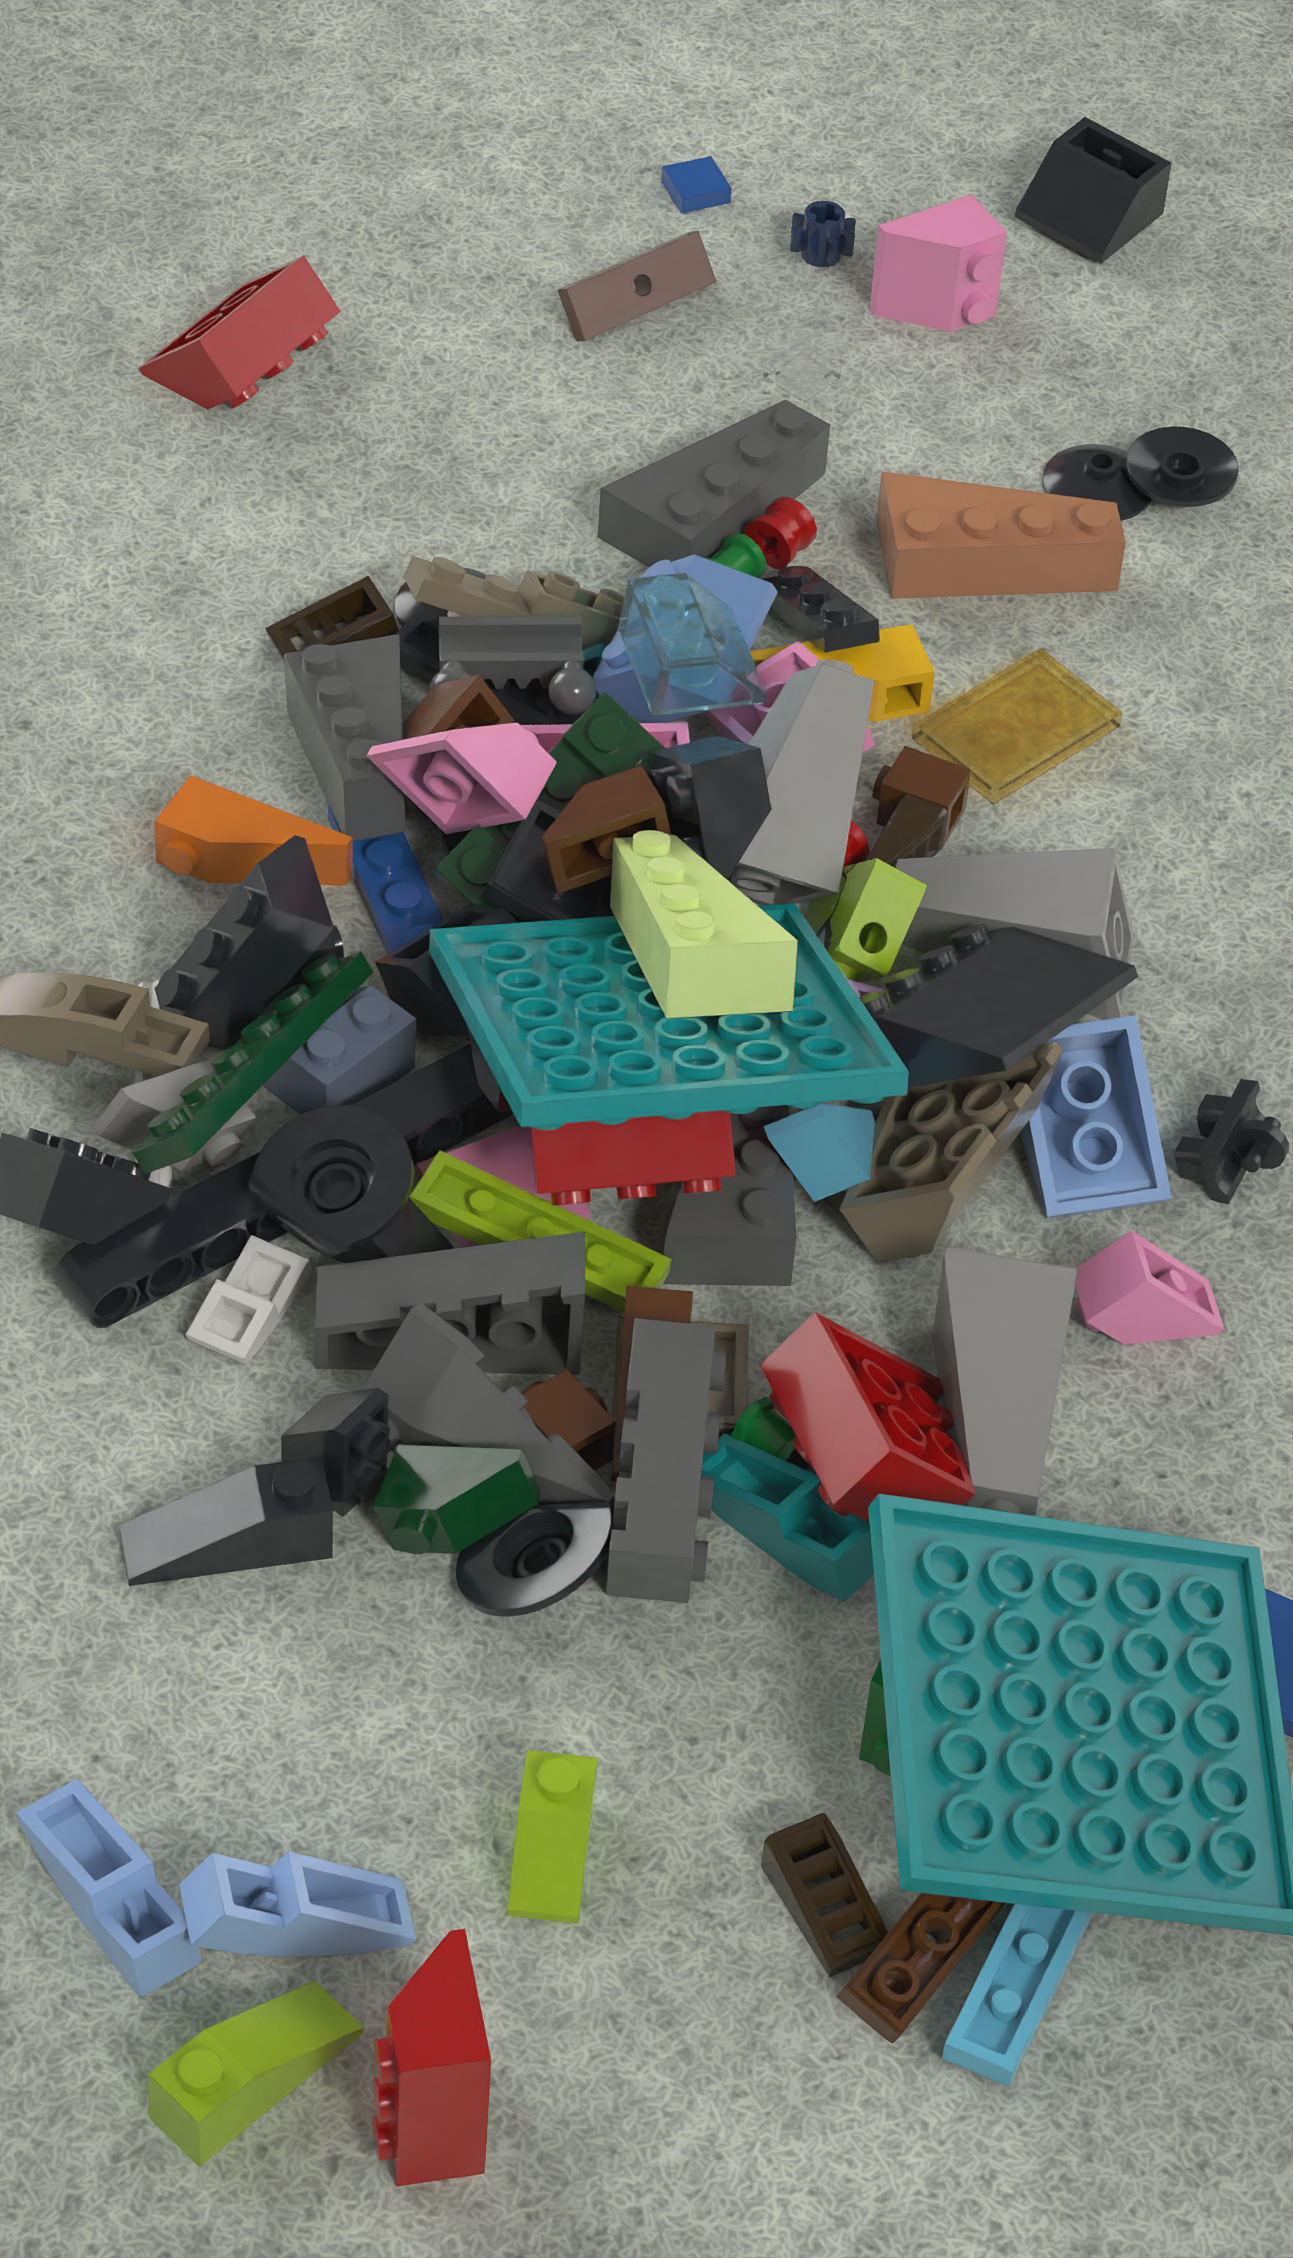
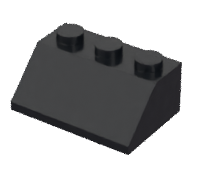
[154,835,334,1050]

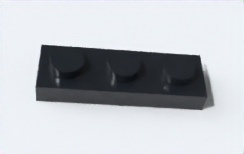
[761,566,880,653]

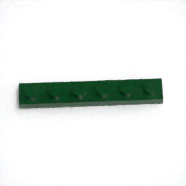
[132,951,373,1174]

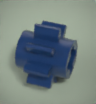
[790,201,856,267]

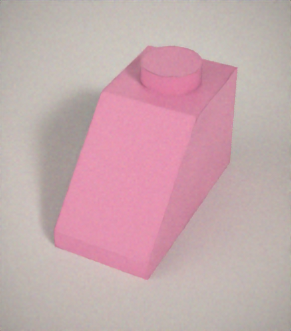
[1075,1230,1224,1344]

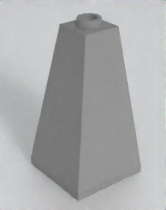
[728,660,874,905]
[896,848,1134,1020]
[932,1246,1077,1516]

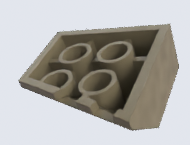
[840,1042,1063,1263]

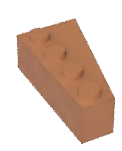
[876,471,1126,599]

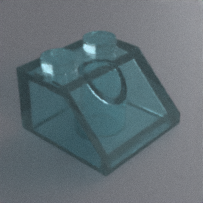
[618,573,767,716]

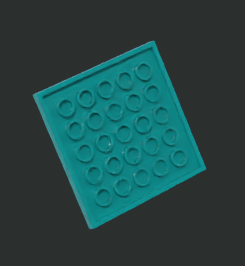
[429,903,909,1130]
[868,1494,1293,1936]

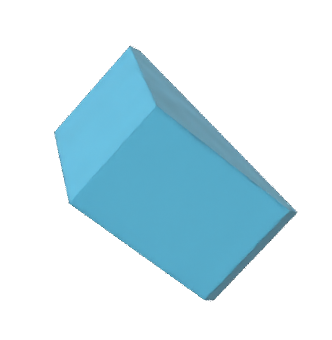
[764,1103,875,1202]

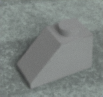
[93,1058,256,1171]

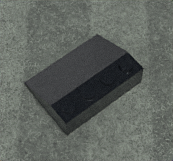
[859,924,1138,1088]

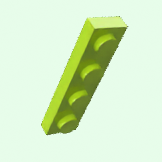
[409,1150,672,1313]

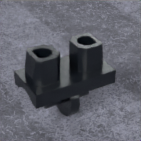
[1174,1079,1289,1204]

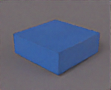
[661,156,732,214]

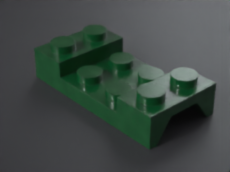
[434,692,665,923]

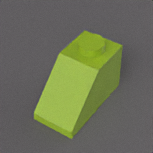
[507,1750,598,1924]

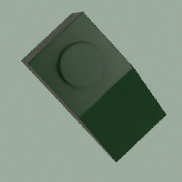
[373,1445,541,1554]

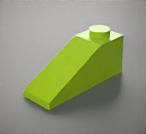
[148,1981,364,2167]

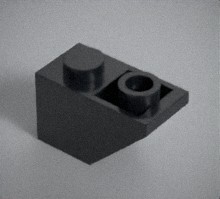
[281,1388,390,1517]

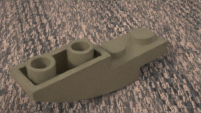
[404,556,632,650]
[0,972,210,1077]

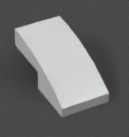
[186,1235,312,1364]

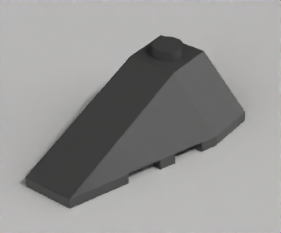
[363,1302,616,1515]

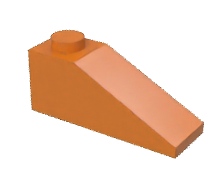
[155,775,353,886]

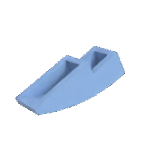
[16,1779,202,1999]
[179,1851,416,1957]

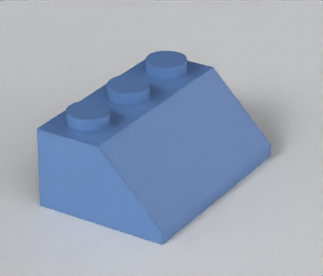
[593,554,778,723]

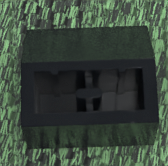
[1015,117,1172,264]
[647,736,772,880]
[375,904,518,1041]
[0,1128,173,1245]

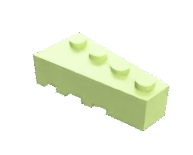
[610,830,798,1018]

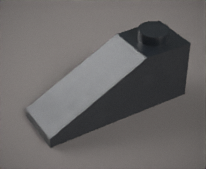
[119,1457,333,1586]

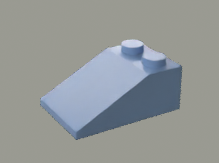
[1020,1015,1172,1219]

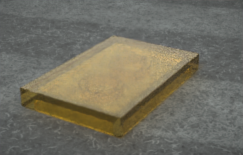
[912,648,1123,805]

